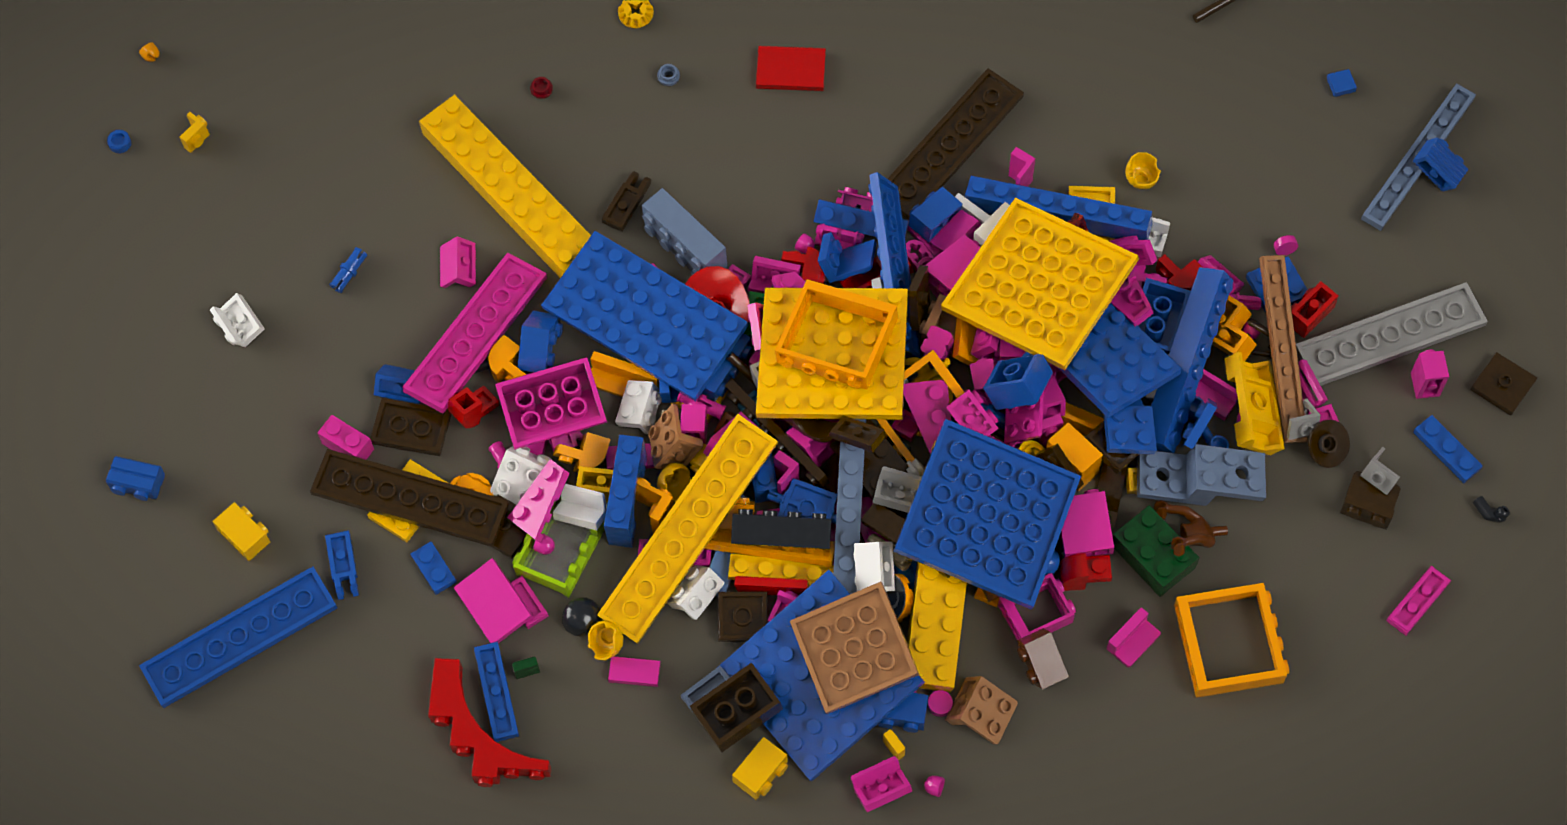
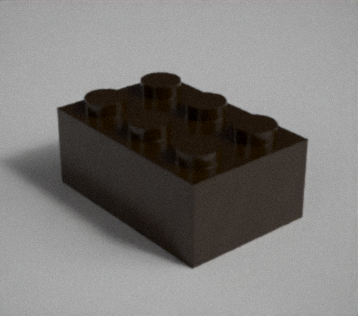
[690,662,783,753]

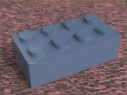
[642,188,728,275]

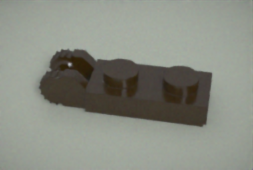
[602,171,651,232]

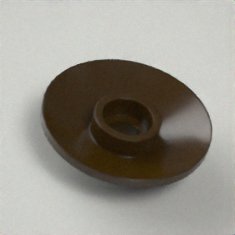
[1308,420,1350,468]

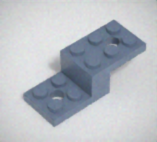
[1137,444,1266,506]

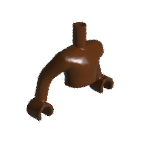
[1154,500,1228,556]

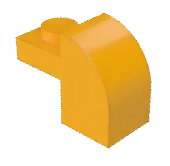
[489,335,526,383]
[553,432,610,472]

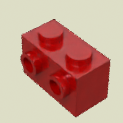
[1291,281,1339,338]

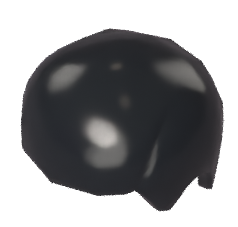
[562,597,600,636]

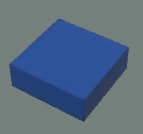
[1327,69,1357,97]

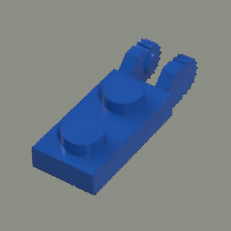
[325,530,359,600]

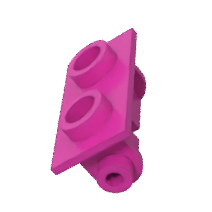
[836,187,873,211]
[814,223,865,249]

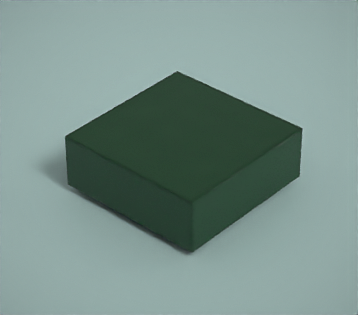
[512,657,540,679]

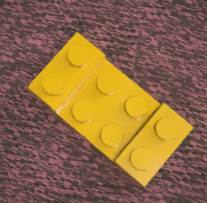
[1224,352,1285,456]

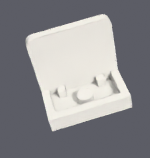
[490,446,552,505]

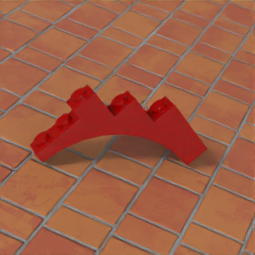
[428,658,551,787]

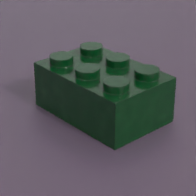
[1113,505,1200,597]

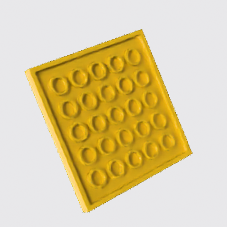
[941,198,1139,370]
[756,288,908,420]

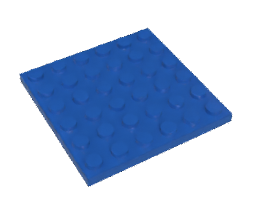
[893,419,1081,609]
[718,570,925,781]

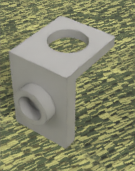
[1286,399,1321,440]
[1360,447,1400,495]

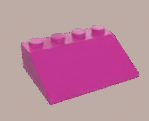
[495,357,607,450]

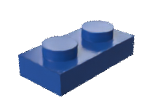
[411,542,457,595]

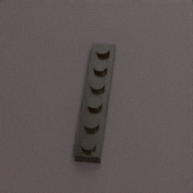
[725,379,830,489]

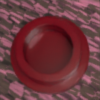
[530,77,553,99]

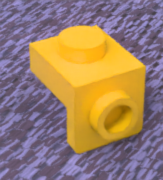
[180,112,210,153]

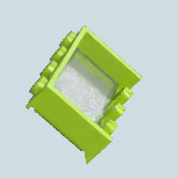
[512,495,607,598]

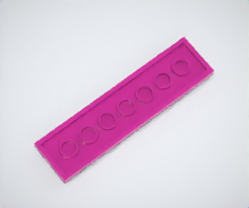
[403,252,547,414]

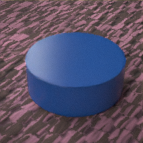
[107,130,131,153]

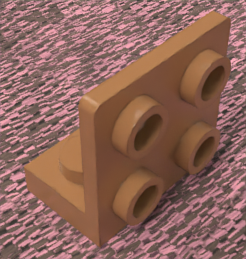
[648,403,703,470]
[945,676,1018,744]

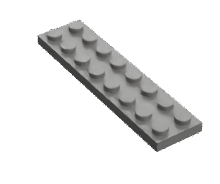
[1296,282,1488,386]

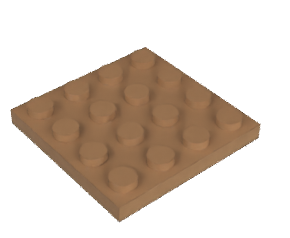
[790,581,920,714]

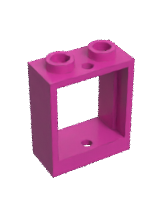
[998,573,1076,640]

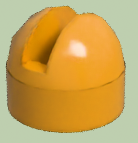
[139,42,159,62]

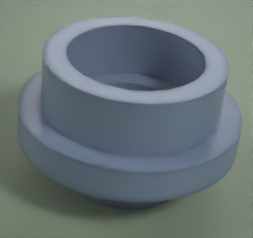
[657,64,680,86]

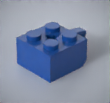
[983,352,1053,410]

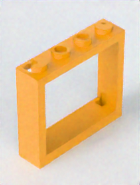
[775,279,898,390]
[876,350,965,468]
[1174,583,1289,698]

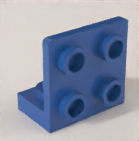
[818,232,876,283]

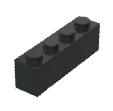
[731,509,832,549]

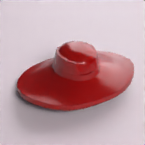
[685,266,749,323]

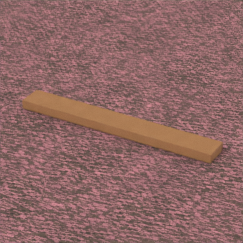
[1259,255,1308,444]

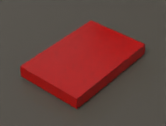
[756,46,826,91]

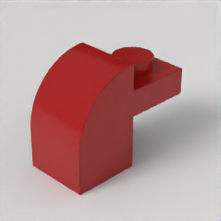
[781,247,827,285]
[1156,254,1203,291]
[448,386,499,428]
[1059,553,1112,591]

